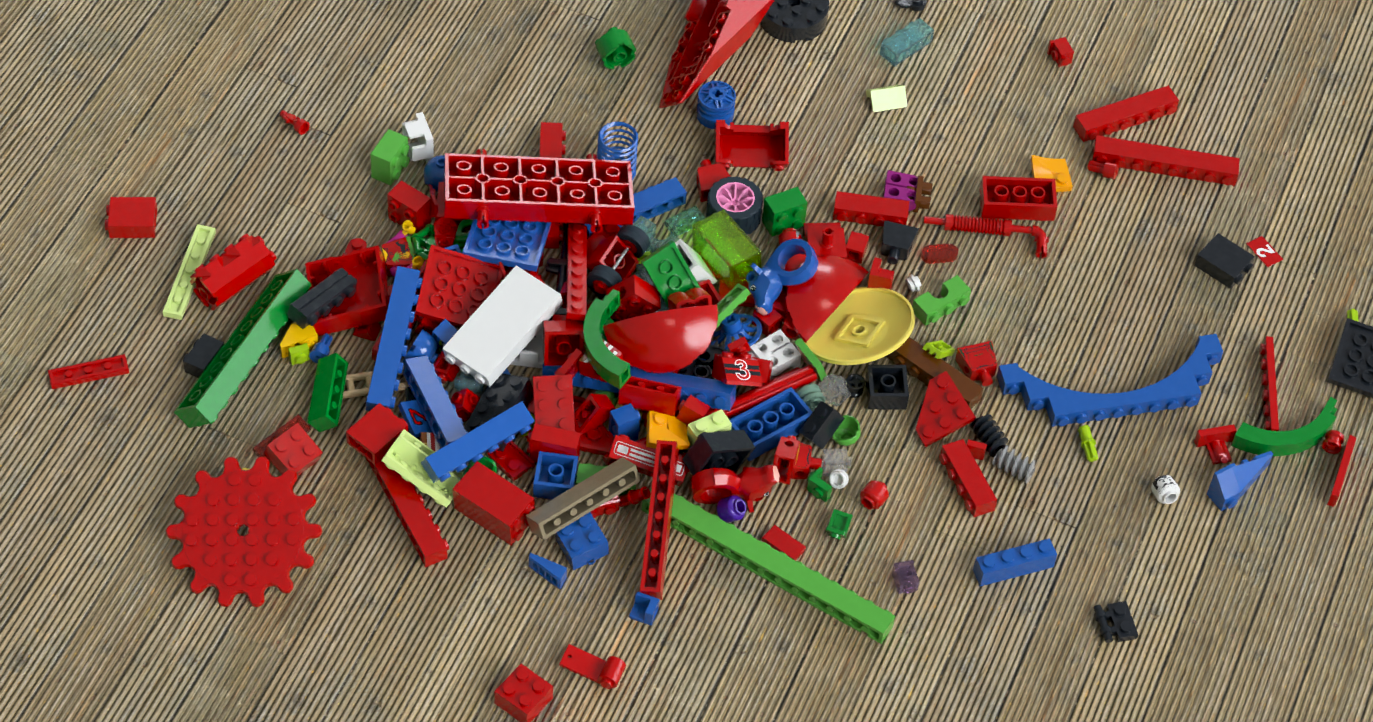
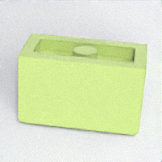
[866,85,907,112]

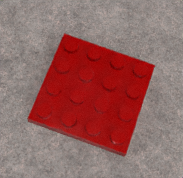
[415,245,504,328]

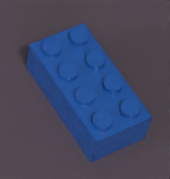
[730,387,812,461]

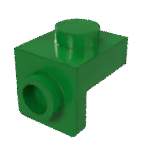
[807,467,832,502]
[826,509,853,540]

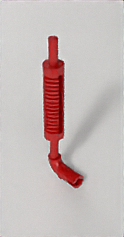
[923,214,1049,258]

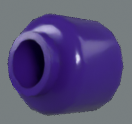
[717,495,746,523]

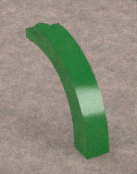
[583,289,631,389]
[1231,397,1338,456]

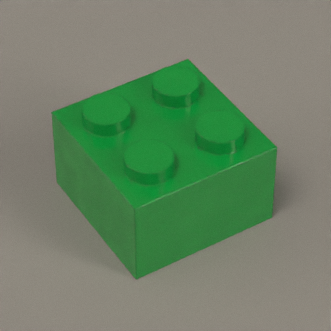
[762,187,808,237]

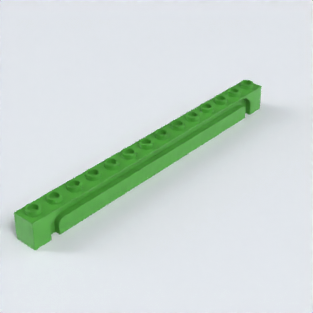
[641,487,895,644]

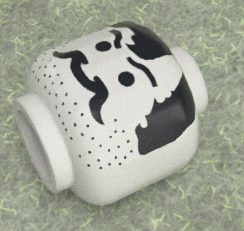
[1151,475,1180,504]

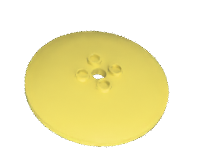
[804,287,915,365]

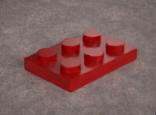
[532,374,575,432]

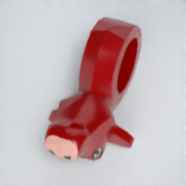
[691,465,780,513]

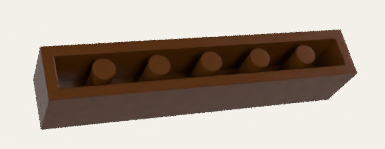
[885,337,984,409]

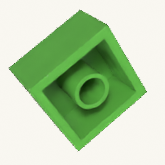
[370,129,410,186]

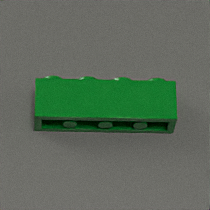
[307,353,348,432]

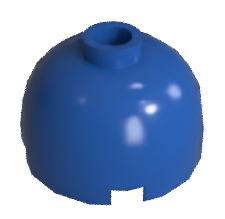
[424,155,445,192]
[403,330,438,363]

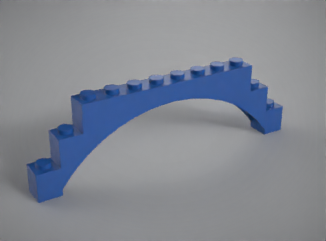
[996,334,1223,427]

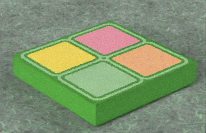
[794,338,828,384]

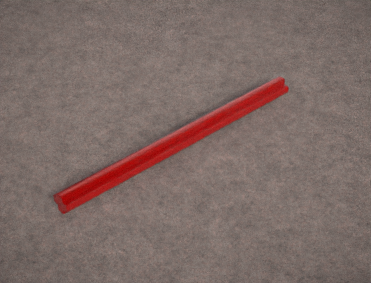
[603,365,817,466]

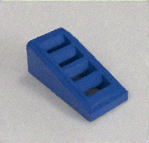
[529,553,567,589]

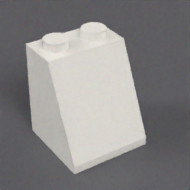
[675,239,717,284]

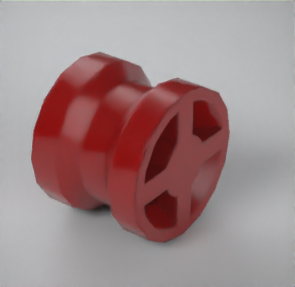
[1322,430,1345,454]

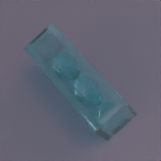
[880,18,934,67]

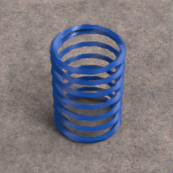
[597,121,638,181]

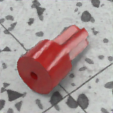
[1087,160,1119,180]

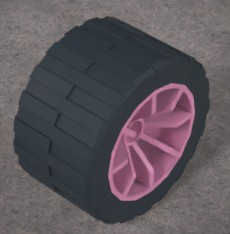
[706,176,763,238]

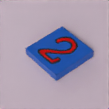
[398,400,433,438]

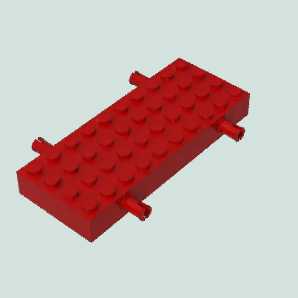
[444,149,635,233]

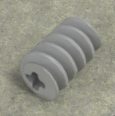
[992,445,1036,484]

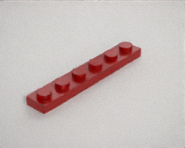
[1259,336,1279,431]

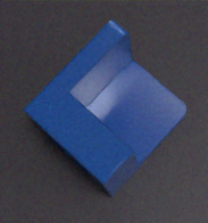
[629,592,660,626]

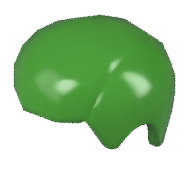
[832,415,861,446]

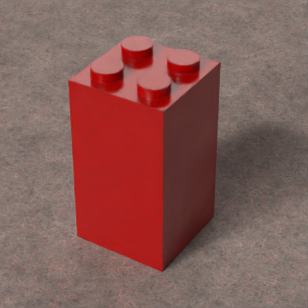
[452,461,535,546]

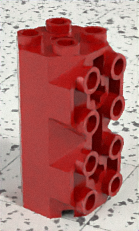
[190,233,277,311]

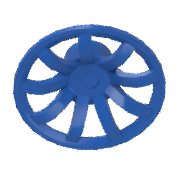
[711,313,762,350]

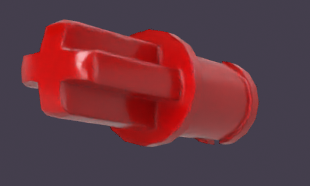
[618,486,651,507]

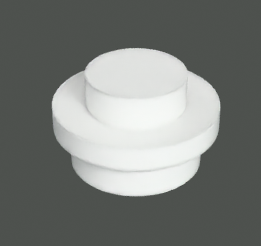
[906,274,922,292]
[829,469,849,489]

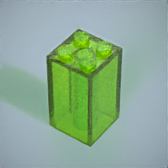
[692,209,761,291]

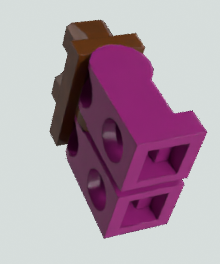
[883,170,933,213]

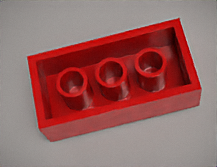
[979,176,1057,221]

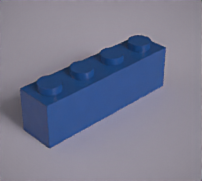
[973,538,1057,586]

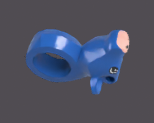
[746,239,818,315]

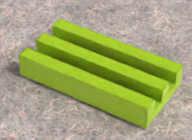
[923,340,956,359]

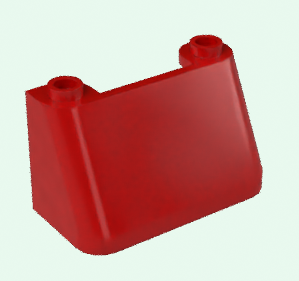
[714,120,789,171]

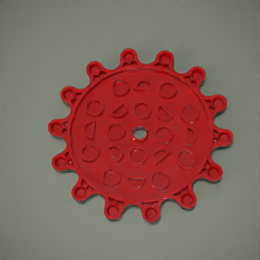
[165,456,322,607]

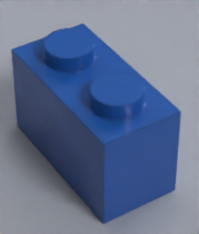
[609,403,641,441]

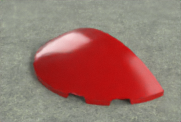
[785,256,869,343]
[603,305,718,373]

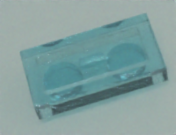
[665,206,706,237]

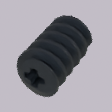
[970,414,1009,457]

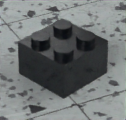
[865,365,909,410]

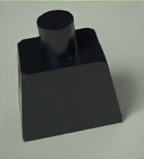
[881,221,919,264]

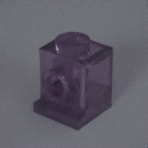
[892,560,920,594]

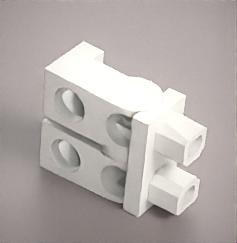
[748,329,801,380]

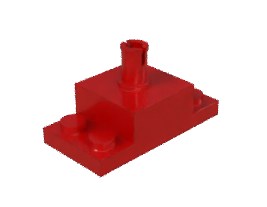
[803,223,847,259]

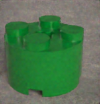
[595,27,637,69]

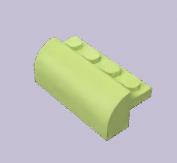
[382,430,463,508]

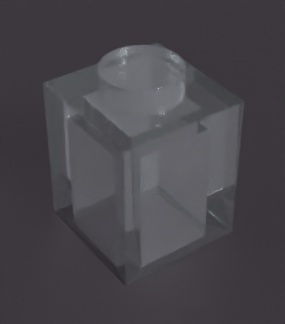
[822,449,851,476]

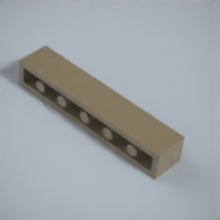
[526,457,640,540]

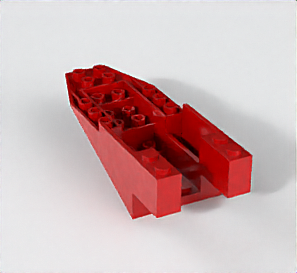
[659,0,774,108]

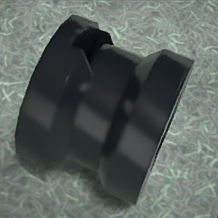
[845,374,865,398]

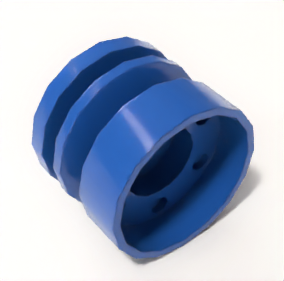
[696,81,736,129]

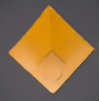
[1031,155,1073,192]
[646,411,690,450]

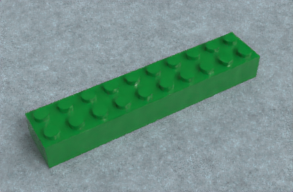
[174,269,312,428]

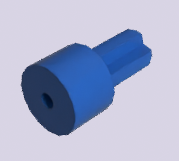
[309,333,333,363]

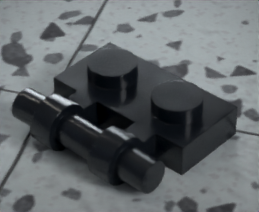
[1093,601,1138,643]

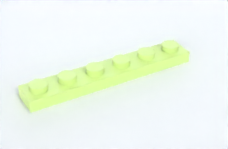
[163,224,216,320]

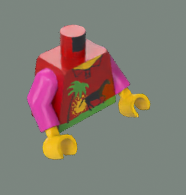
[381,220,424,277]

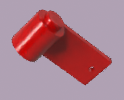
[559,644,626,689]

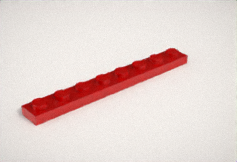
[566,224,587,321]

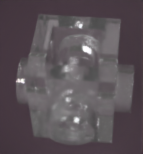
[818,374,851,407]

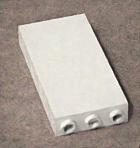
[442,266,563,387]

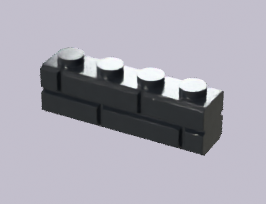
[287,268,357,329]

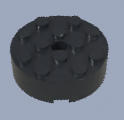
[760,0,829,43]

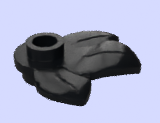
[894,0,927,11]

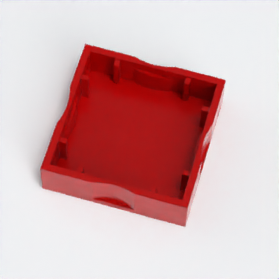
[305,245,390,337]

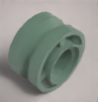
[797,384,826,412]

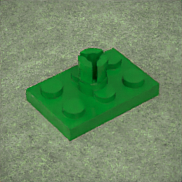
[640,240,701,307]

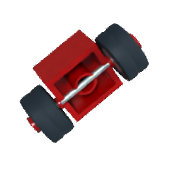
[587,224,650,298]

